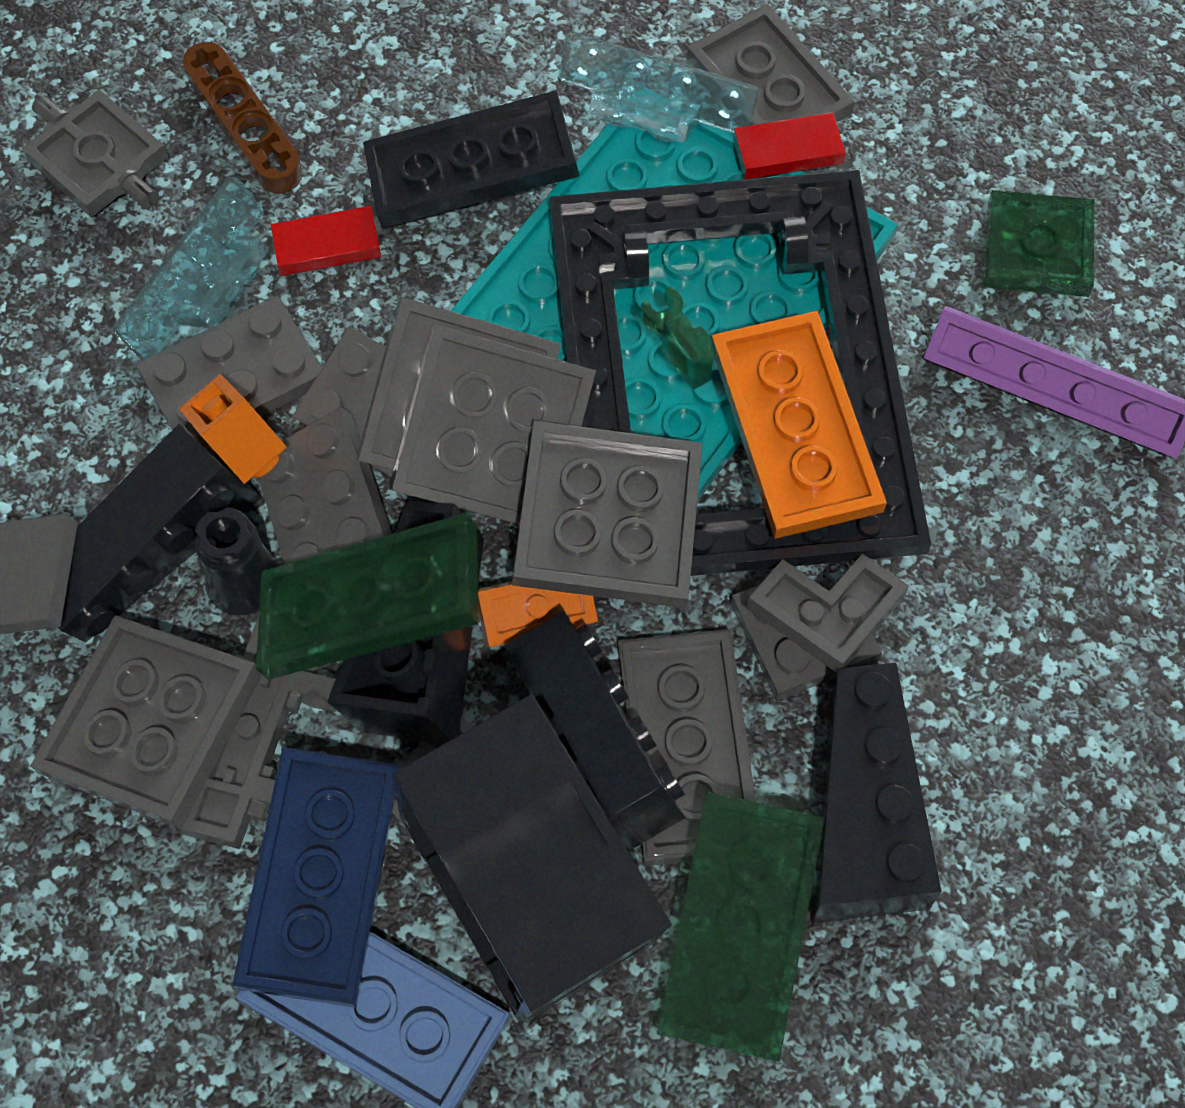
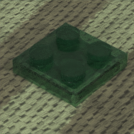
[985,190,1095,297]

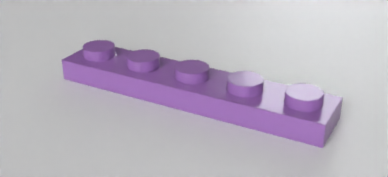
[924,306,1185,459]

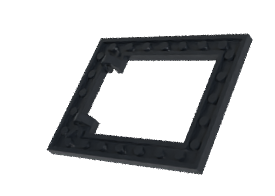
[550,170,931,576]

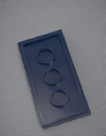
[232,747,400,1008]

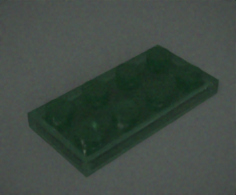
[256,513,479,680]
[656,792,825,1063]

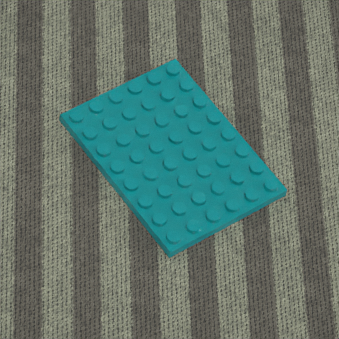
[451,84,898,502]

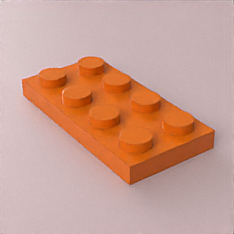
[711,311,887,539]

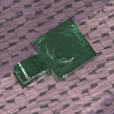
[641,287,715,390]

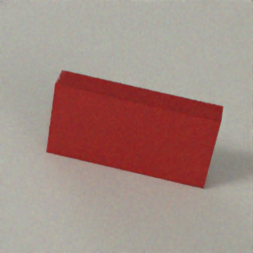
[733,112,846,180]
[270,206,381,276]

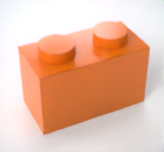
[179,374,287,484]

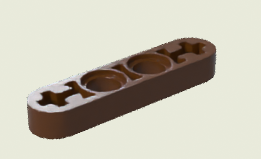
[183,42,302,194]

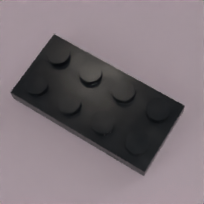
[363,90,580,228]

